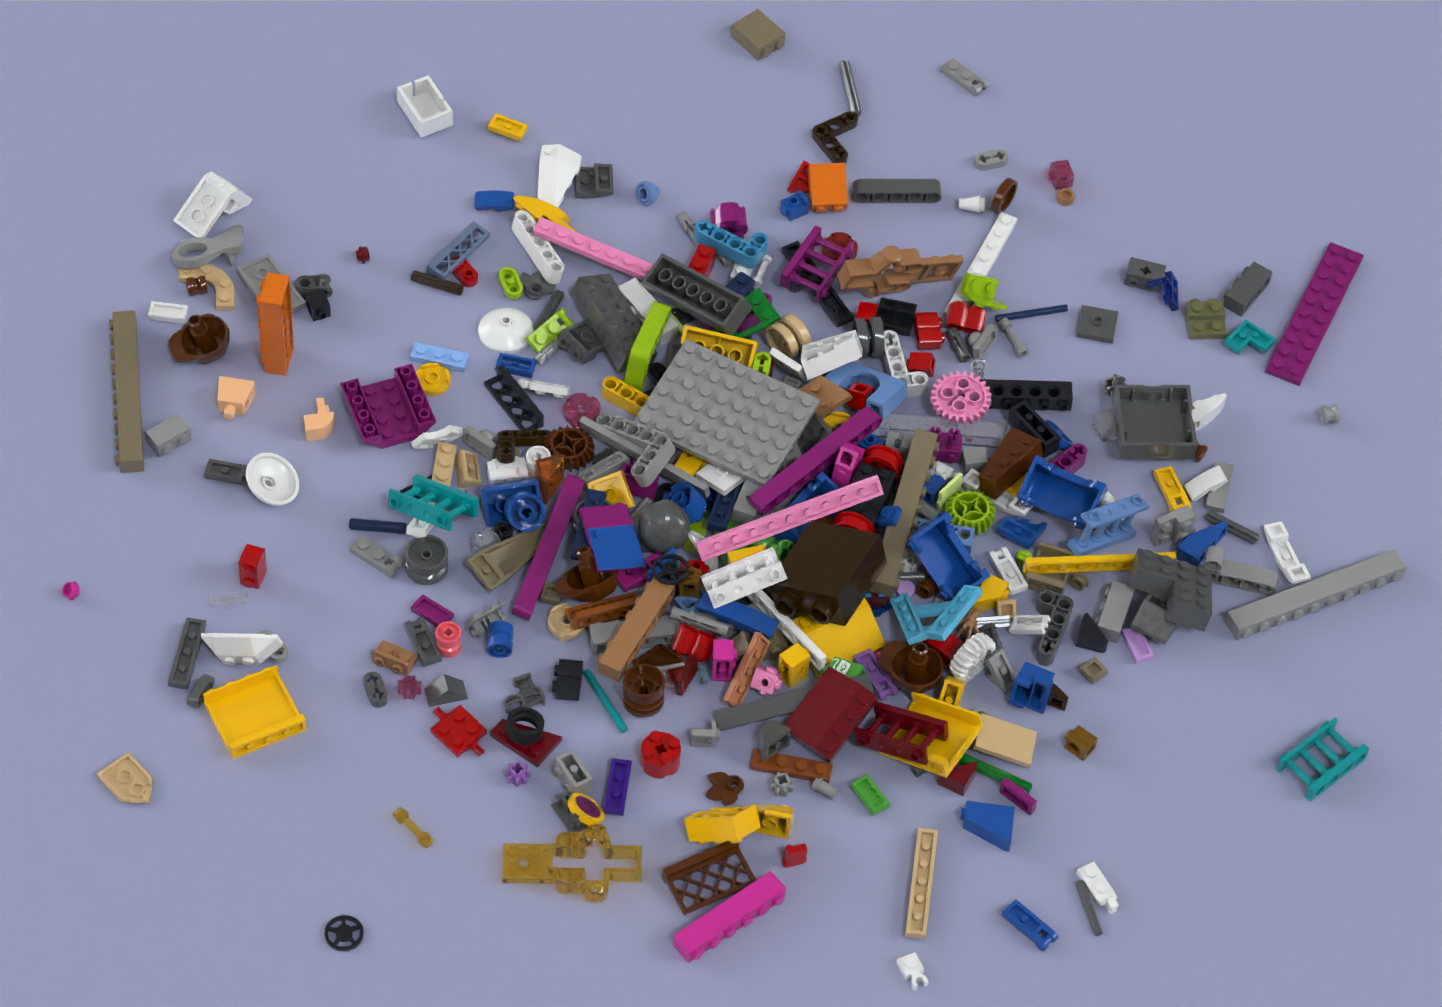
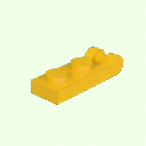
[1153,465,1191,512]

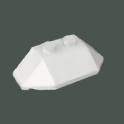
[201,633,283,666]

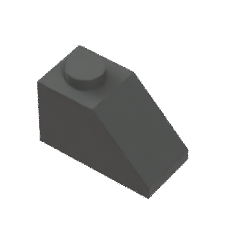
[758,719,791,761]

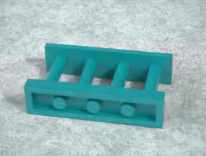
[388,474,479,532]
[1277,717,1370,802]

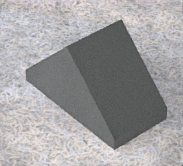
[424,674,468,707]

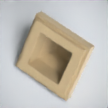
[996,599,1017,619]

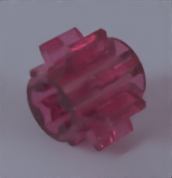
[398,675,422,700]

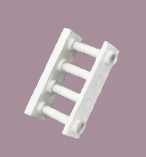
[700,547,787,609]

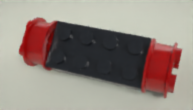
[833,445,904,533]

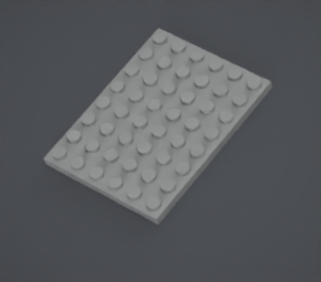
[634,339,820,487]

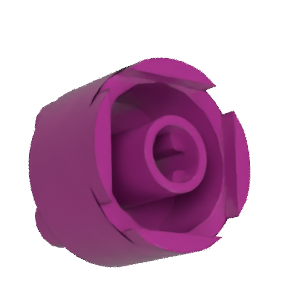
[709,202,748,239]

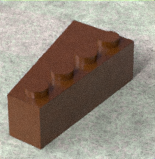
[979,427,1043,500]

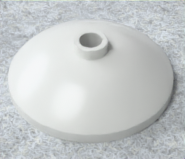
[478,308,534,353]
[246,453,299,506]

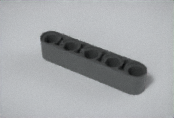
[853,179,942,203]

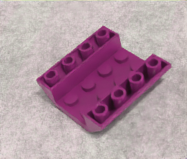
[340,364,436,449]

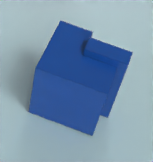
[1008,662,1055,714]

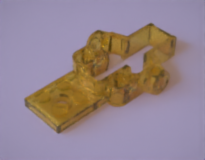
[503,824,642,903]

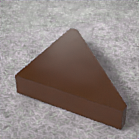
[633,643,683,666]

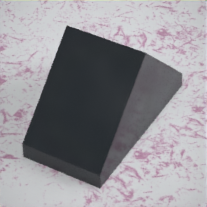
[1076,613,1108,653]

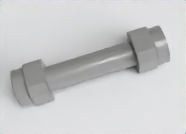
[998,318,1029,358]

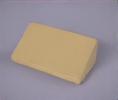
[455,449,482,487]

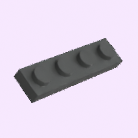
[168,617,207,690]

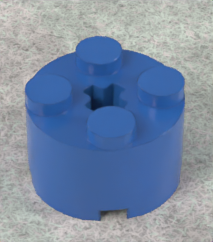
[662,482,706,524]
[504,490,546,532]

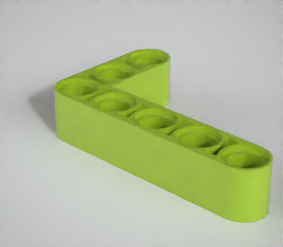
[624,301,672,392]

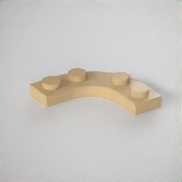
[179,264,235,311]

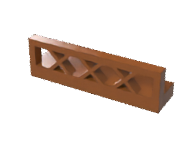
[564,592,642,630]

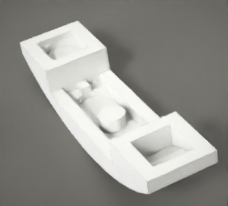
[962,468,1033,517]
[1264,521,1311,584]

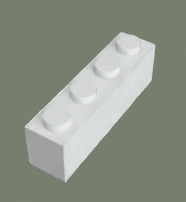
[618,278,679,346]

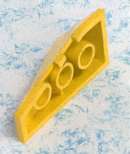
[711,804,795,839]

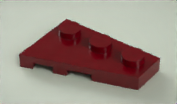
[490,719,562,768]

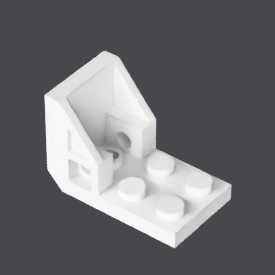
[173,171,253,238]

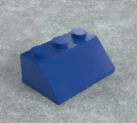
[478,477,541,527]

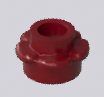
[356,246,370,264]

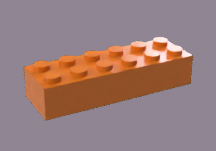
[256,272,294,376]

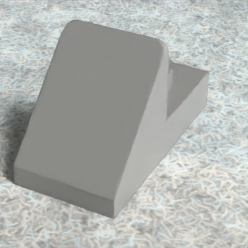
[984,648,1017,692]

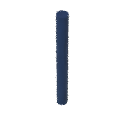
[995,304,1068,322]

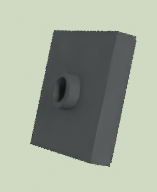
[1076,305,1118,344]

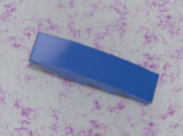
[696,591,779,639]

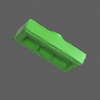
[850,774,890,816]

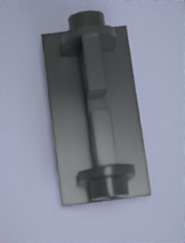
[551,793,589,835]

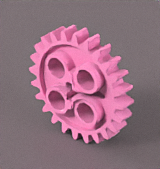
[930,370,992,426]

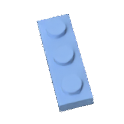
[410,342,469,372]

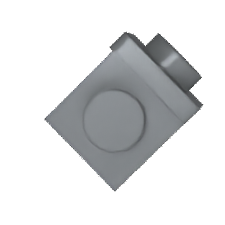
[691,720,720,747]

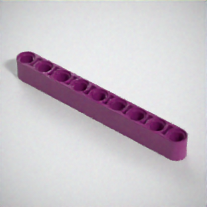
[748,406,883,515]
[511,474,585,621]

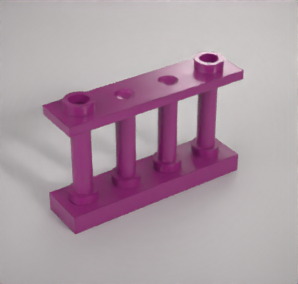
[780,225,855,303]

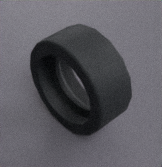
[505,707,545,745]

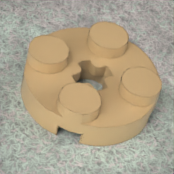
[548,603,586,642]

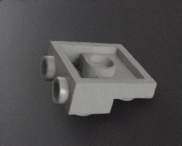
[1151,505,1198,547]

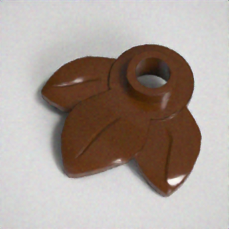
[706,772,744,806]

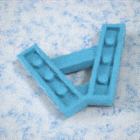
[889,585,983,646]

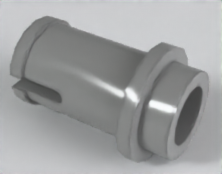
[811,777,839,799]

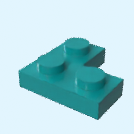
[1224,319,1276,355]

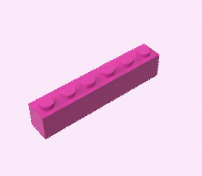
[673,871,786,963]

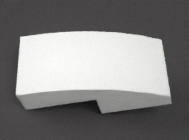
[1184,466,1228,502]

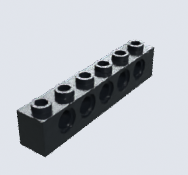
[961,379,1073,411]

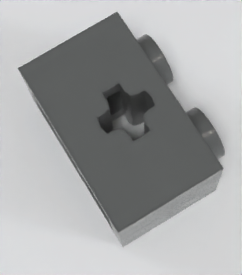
[1124,257,1166,293]

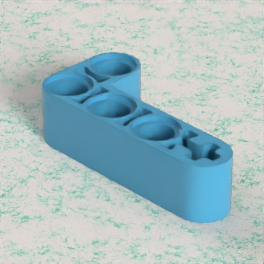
[694,220,768,268]

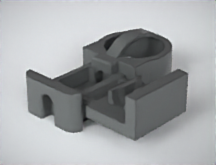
[504,672,545,714]

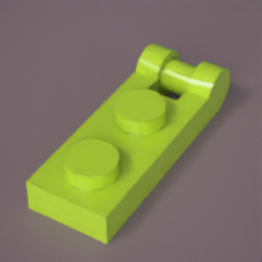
[525,308,574,353]

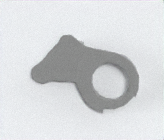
[171,225,244,269]

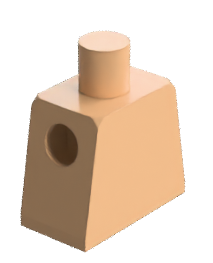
[217,376,256,420]

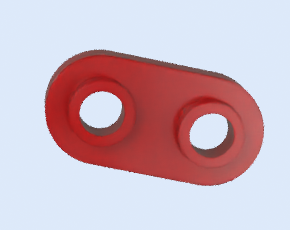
[450,257,478,287]

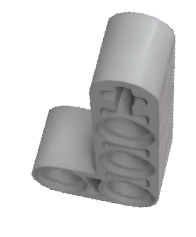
[1203,546,1279,595]

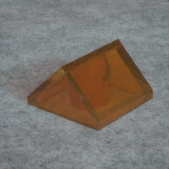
[535,454,565,505]

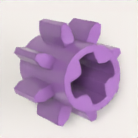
[505,760,530,787]

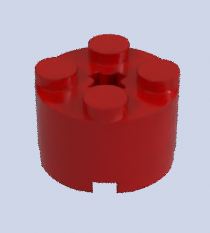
[640,730,681,779]

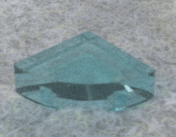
[698,662,708,684]

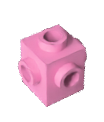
[750,665,783,696]

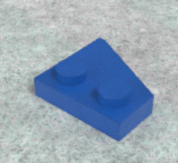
[996,516,1047,549]

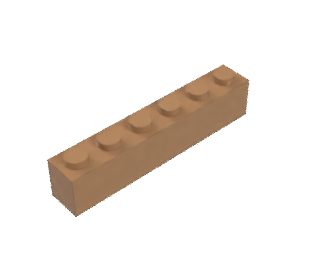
[597,577,675,682]

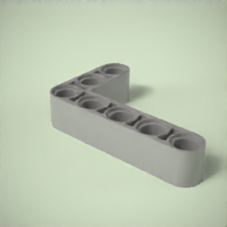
[596,412,676,487]

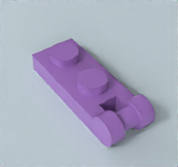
[853,649,898,701]

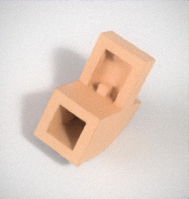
[303,397,334,442]

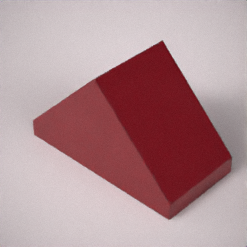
[936,762,977,796]

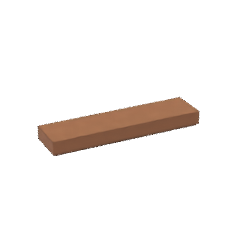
[723,632,771,707]

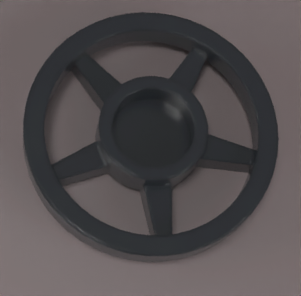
[652,554,689,585]
[325,915,364,951]

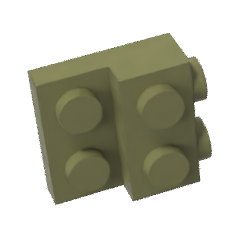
[1185,298,1227,340]

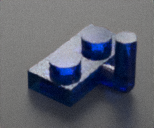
[1147,271,1179,311]

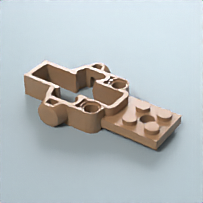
[837,245,964,298]

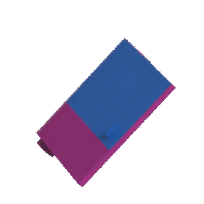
[579,502,647,575]

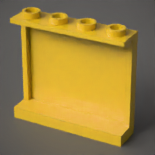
[203,665,307,759]
[878,692,983,778]

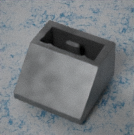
[1130,593,1178,644]

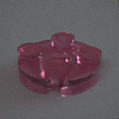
[563,393,601,429]

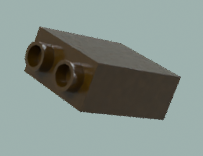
[770,520,887,626]

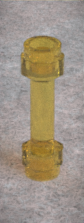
[393,807,434,848]

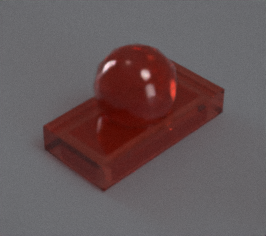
[668,654,698,696]

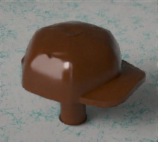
[168,313,230,364]
[555,546,618,602]
[878,640,944,694]

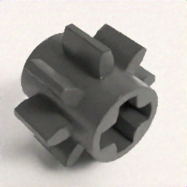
[1104,374,1127,397]

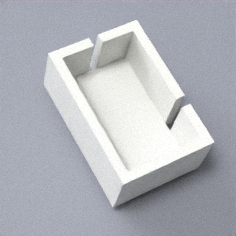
[397,75,453,137]

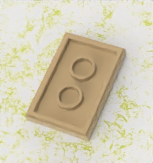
[973,713,1037,768]

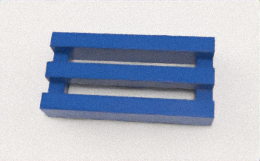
[496,353,537,378]

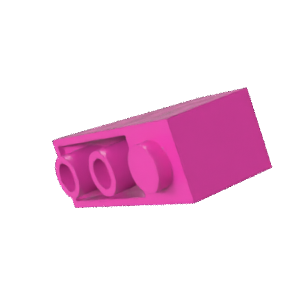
[831,442,865,488]

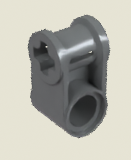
[296,274,333,300]

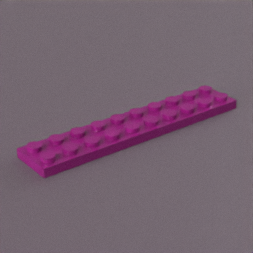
[1265,242,1364,386]

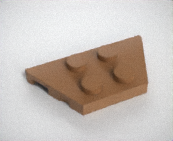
[798,375,853,418]

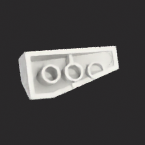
[537,144,582,208]

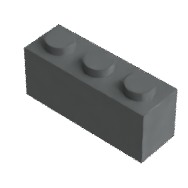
[1223,262,1272,317]

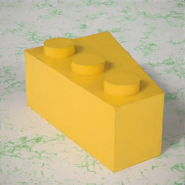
[684,804,761,844]

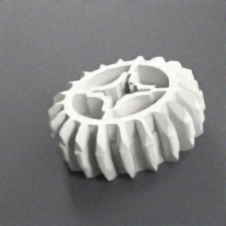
[949,633,996,681]

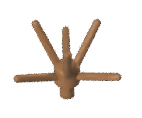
[954,607,982,642]

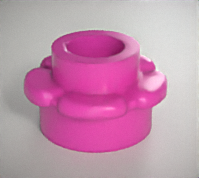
[62,581,80,601]

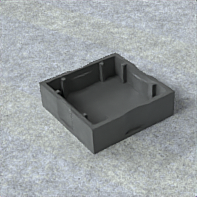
[1112,385,1198,459]

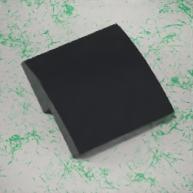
[877,297,917,336]

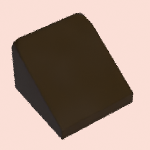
[1047,683,1069,711]

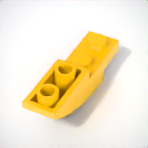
[513,196,576,232]

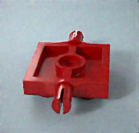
[430,705,487,758]

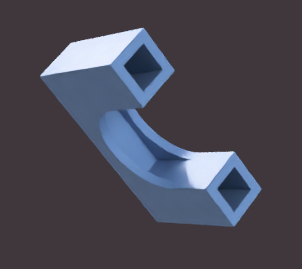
[824,362,907,420]

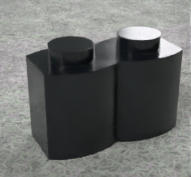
[552,659,583,701]

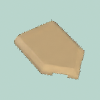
[96,752,153,804]

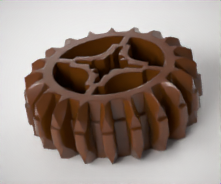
[544,425,595,473]

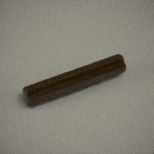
[411,270,464,295]

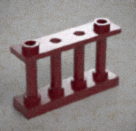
[854,701,949,765]

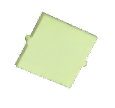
[936,473,963,512]

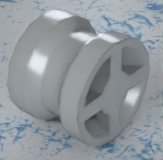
[1320,404,1340,424]

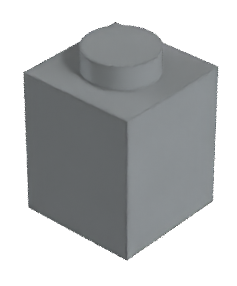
[961,447,990,475]

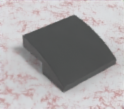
[575,163,614,199]

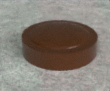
[992,178,1018,213]

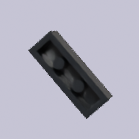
[1008,400,1060,458]

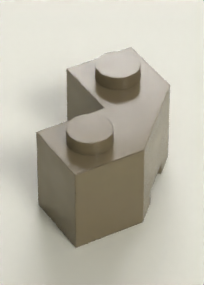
[731,628,789,662]

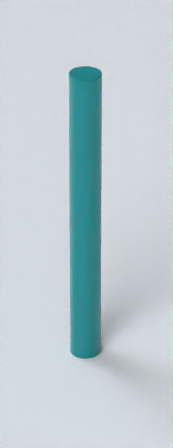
[583,669,628,733]

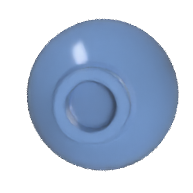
[636,181,660,206]

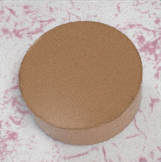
[1056,188,1075,206]

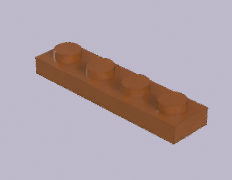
[750,749,833,783]

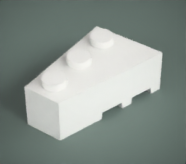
[801,330,863,380]

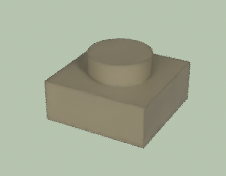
[540,582,562,605]
[1079,657,1108,684]

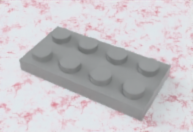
[237,253,306,313]

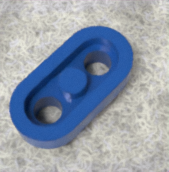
[1045,419,1073,450]

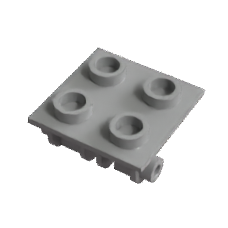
[465,601,507,638]

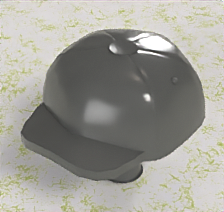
[632,499,691,554]

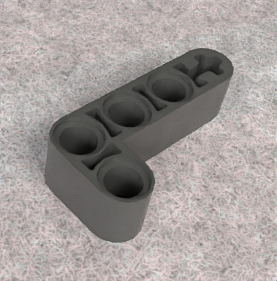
[1036,590,1074,666]

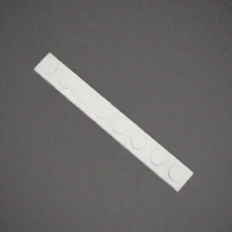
[943,212,1018,317]

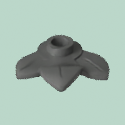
[520,270,556,300]

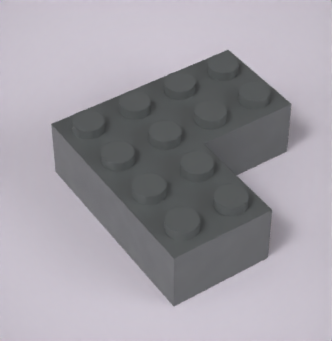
[1130,548,1212,632]

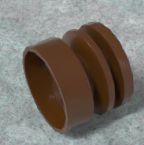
[623,664,665,717]

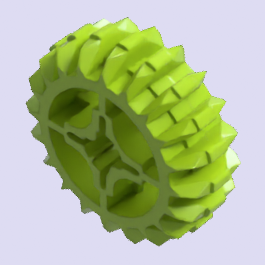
[944,488,996,536]

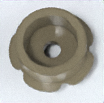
[1070,573,1089,591]

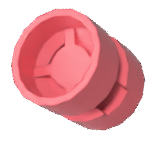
[435,621,461,658]

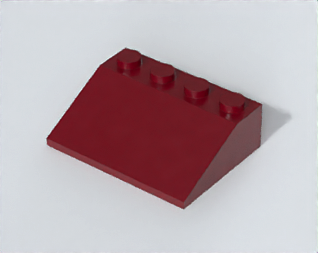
[784,666,878,763]

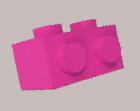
[712,639,737,682]

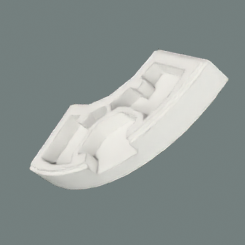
[411,425,464,449]

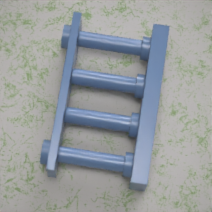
[1066,493,1150,556]

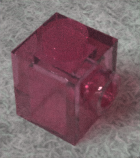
[1047,160,1074,190]

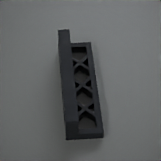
[484,365,544,430]

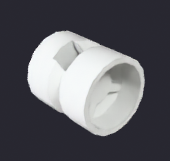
[526,446,551,481]

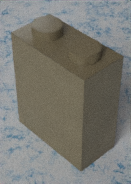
[731,9,786,61]

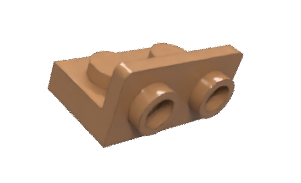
[372,640,418,677]

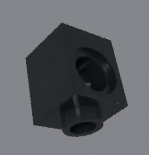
[305,289,331,321]

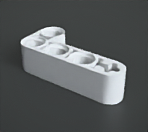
[882,330,928,398]

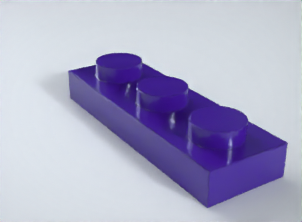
[604,758,632,816]

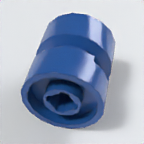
[487,621,513,658]

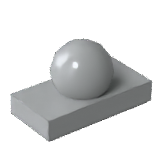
[968,323,997,362]
[463,425,497,461]

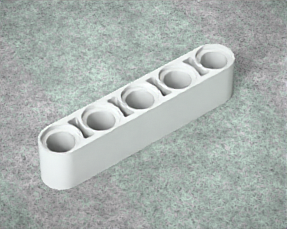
[511,210,564,284]

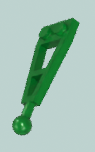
[713,288,781,339]

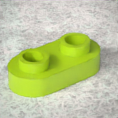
[499,267,523,299]

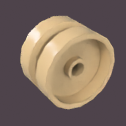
[765,314,811,359]

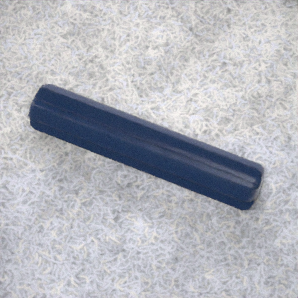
[349,518,407,534]

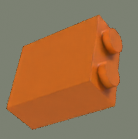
[808,163,848,213]

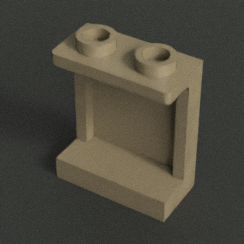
[1025,542,1076,594]

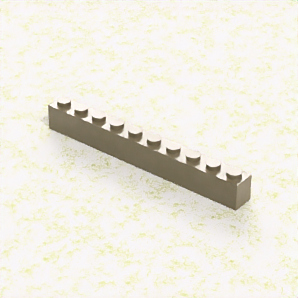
[109,310,144,473]
[870,429,940,597]

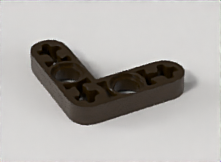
[812,111,858,164]
[497,430,552,464]

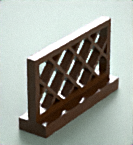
[661,841,756,916]

